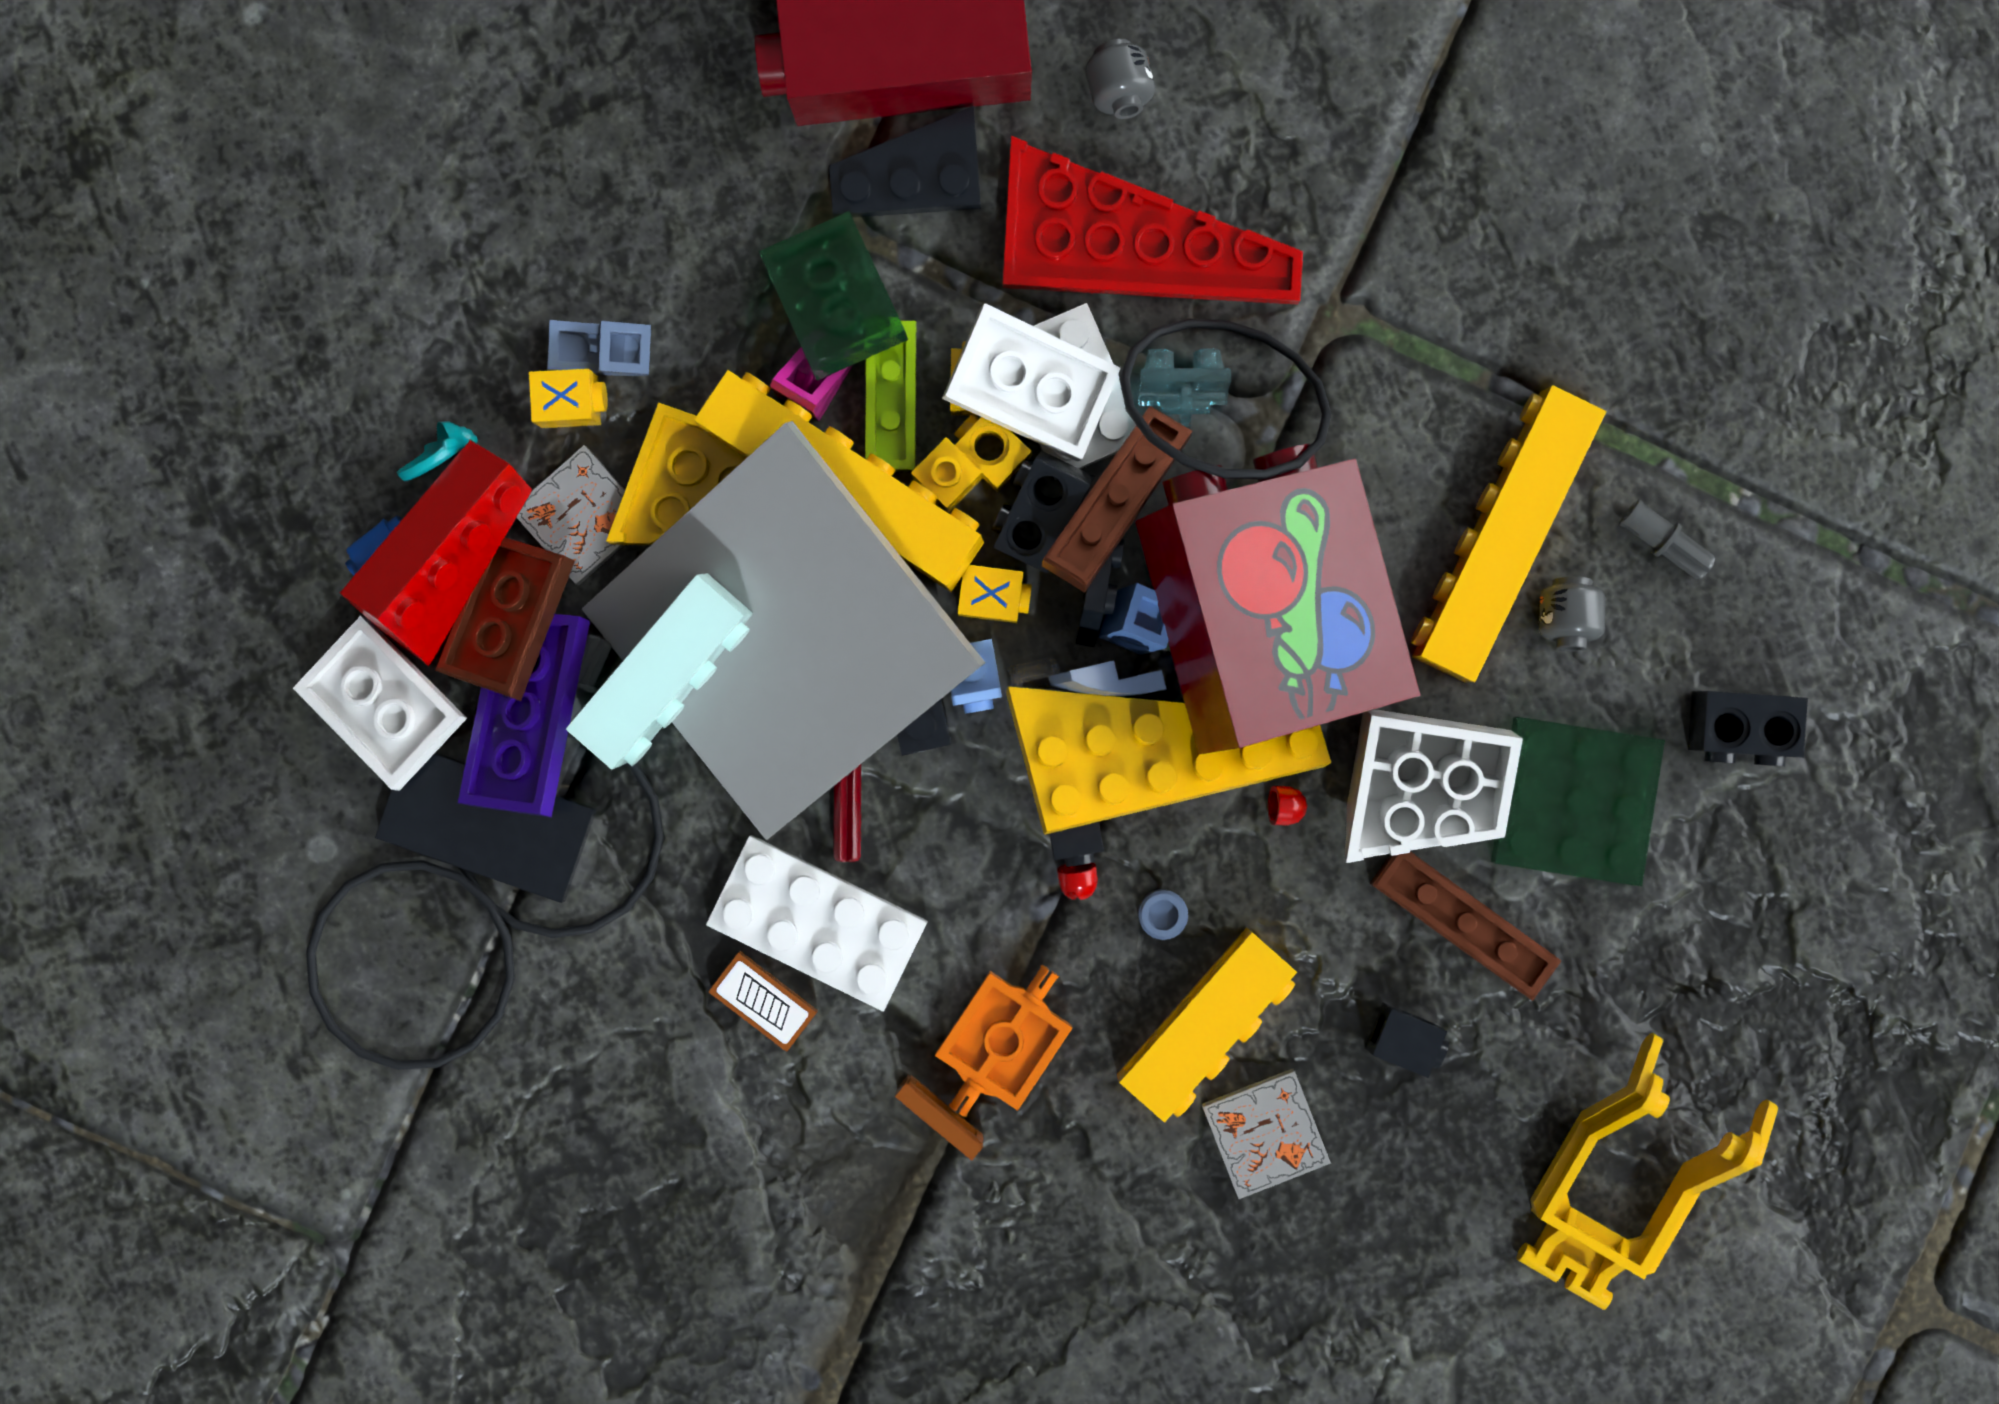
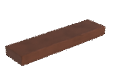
[1042,406,1192,592]
[1369,852,1561,1001]

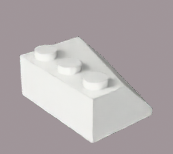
[1345,709,1523,863]

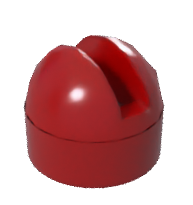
[1267,786,1308,826]
[1057,862,1098,900]

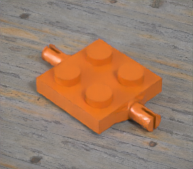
[935,965,1073,1117]

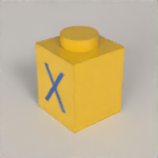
[529,369,608,428]
[958,565,1032,623]

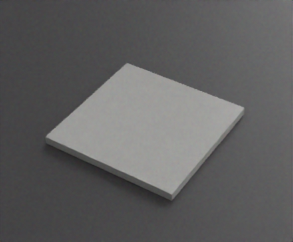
[582,421,986,840]

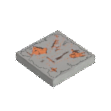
[516,445,625,585]
[1201,1068,1331,1199]

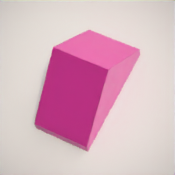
[770,331,858,421]

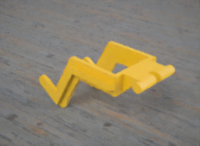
[1516,1033,1778,1310]

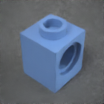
[1099,583,1169,655]

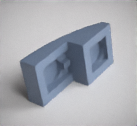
[547,320,651,376]
[1048,660,1166,698]

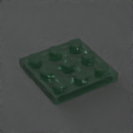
[1491,717,1665,887]

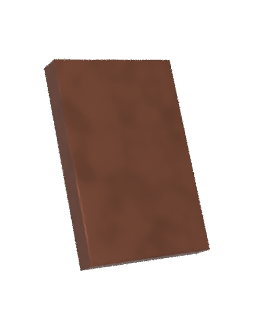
[435,537,575,701]

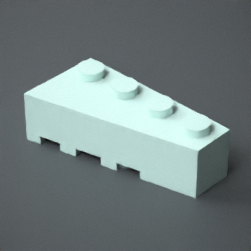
[566,573,753,770]

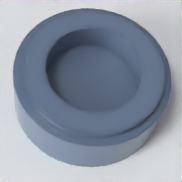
[1138,889,1188,940]

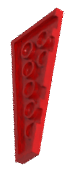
[1003,136,1303,305]

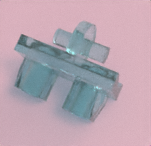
[1138,349,1231,429]

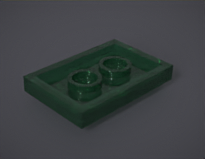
[759,211,908,380]

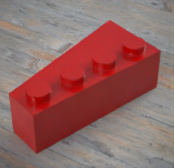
[340,440,532,666]

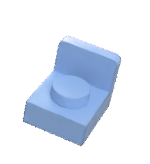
[951,639,1002,714]

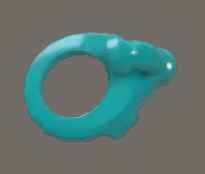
[397,421,478,481]

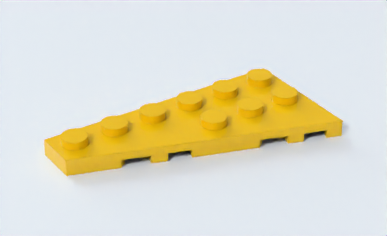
[606,402,939,545]
[1005,687,1331,835]

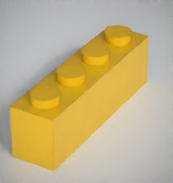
[1117,927,1297,1123]

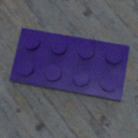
[458,614,590,817]

